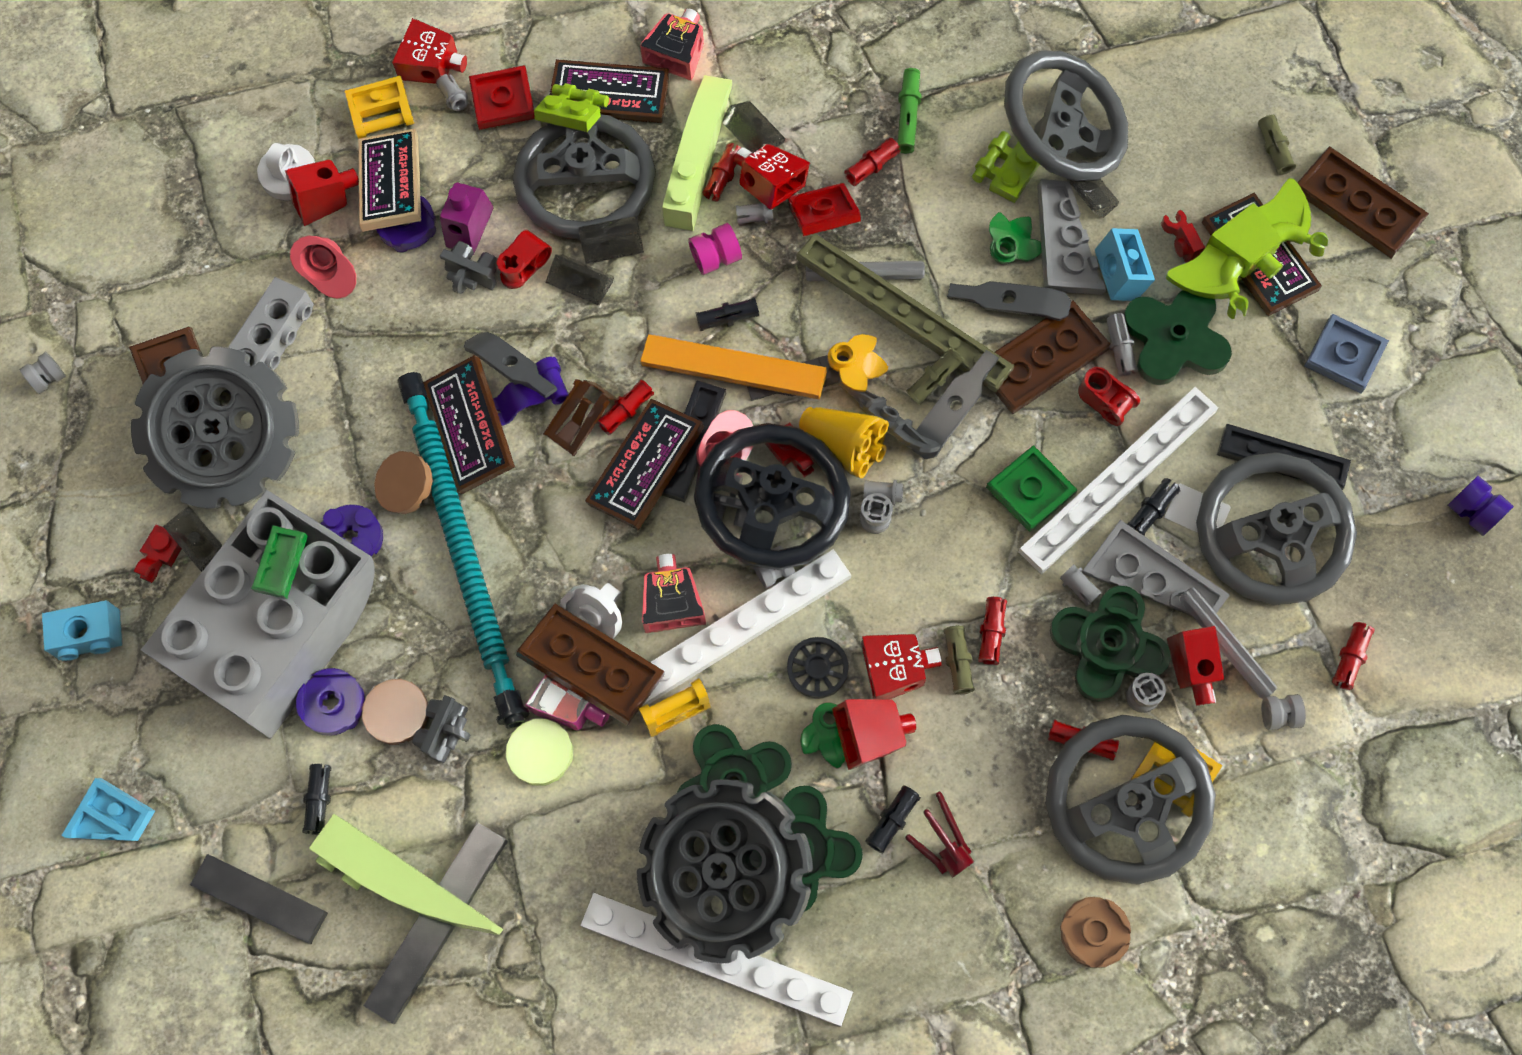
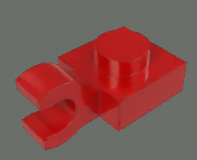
[1161,210,1205,263]
[765,422,814,478]
[134,524,187,583]

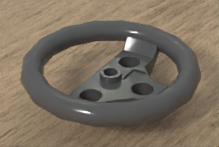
[1004,51,1129,181]
[512,114,656,240]
[1196,452,1357,605]
[1045,715,1216,885]

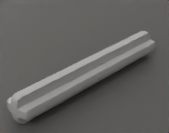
[805,261,925,281]
[1179,588,1277,699]

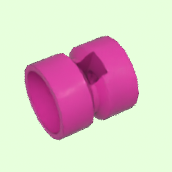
[688,223,742,275]

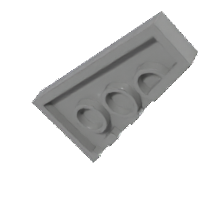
[1037,179,1107,295]
[1082,520,1230,616]

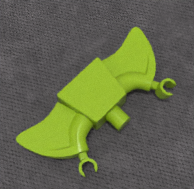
[1166,178,1328,319]

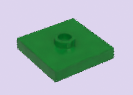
[986,445,1077,532]

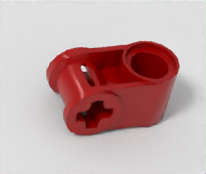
[497,230,552,289]
[1078,367,1141,426]

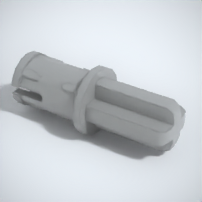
[1107,313,1138,376]

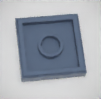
[1304,313,1389,394]

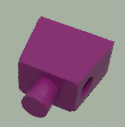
[440,182,494,255]

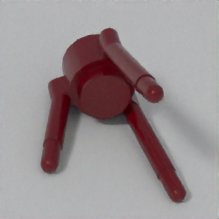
[905,791,974,878]

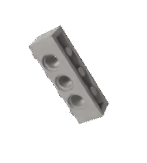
[224,277,314,394]

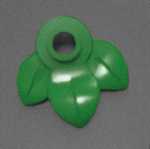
[989,212,1042,264]
[800,702,845,769]

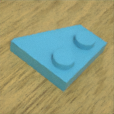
[61,778,155,841]

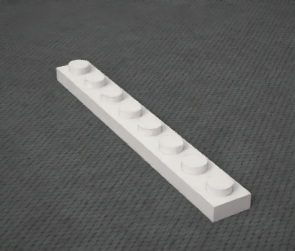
[1018,387,1219,575]
[642,549,851,706]
[580,893,853,1027]

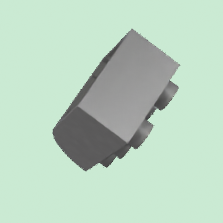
[141,490,375,739]

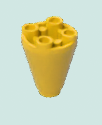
[799,407,889,478]

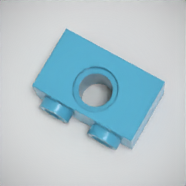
[1095,228,1155,301]
[42,600,123,661]

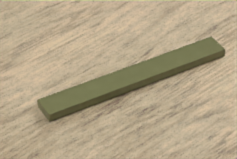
[796,234,1014,393]

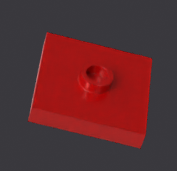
[469,65,535,130]
[788,183,861,236]

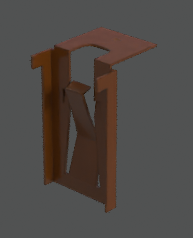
[543,379,617,456]

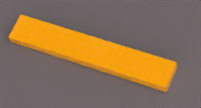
[640,334,827,400]

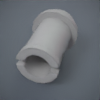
[437,74,468,111]
[736,203,773,225]
[863,480,903,505]
[1060,565,1102,606]

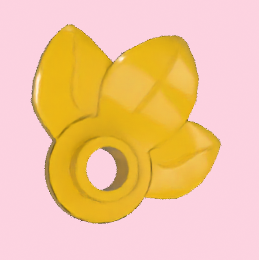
[827,334,888,392]

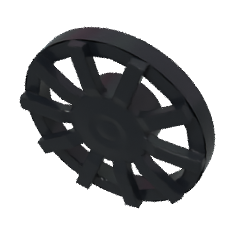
[787,637,849,699]

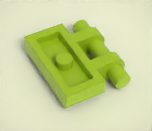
[534,83,609,132]
[972,131,1040,203]

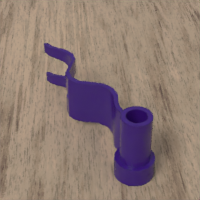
[493,357,569,426]

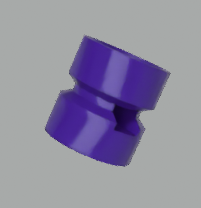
[1447,475,1514,536]

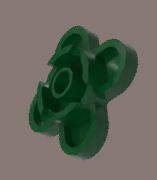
[1124,290,1232,385]
[1050,586,1171,702]
[677,724,792,836]
[750,786,863,912]

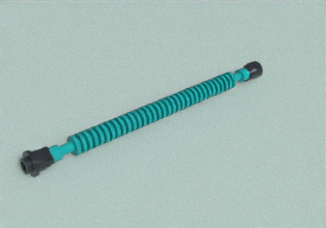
[397,372,530,729]

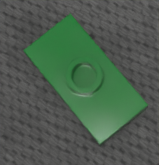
[251,526,308,599]

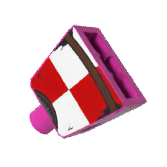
[526,675,610,731]

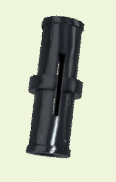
[696,298,759,331]
[1127,478,1180,536]
[302,764,331,835]
[865,785,921,854]

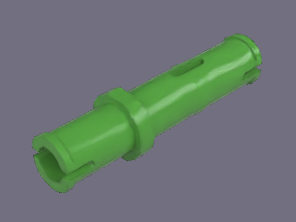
[898,68,922,154]

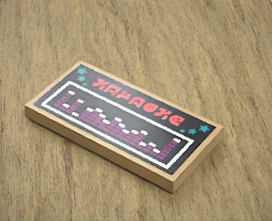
[358,129,421,232]

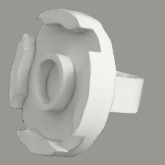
[257,143,315,201]
[560,583,622,639]

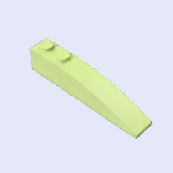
[662,75,732,231]
[309,814,503,935]

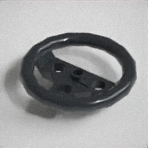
[694,423,851,570]

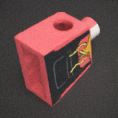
[640,9,704,81]
[642,554,706,633]

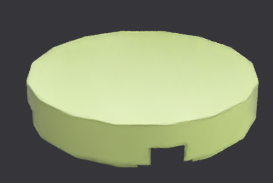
[506,719,573,786]

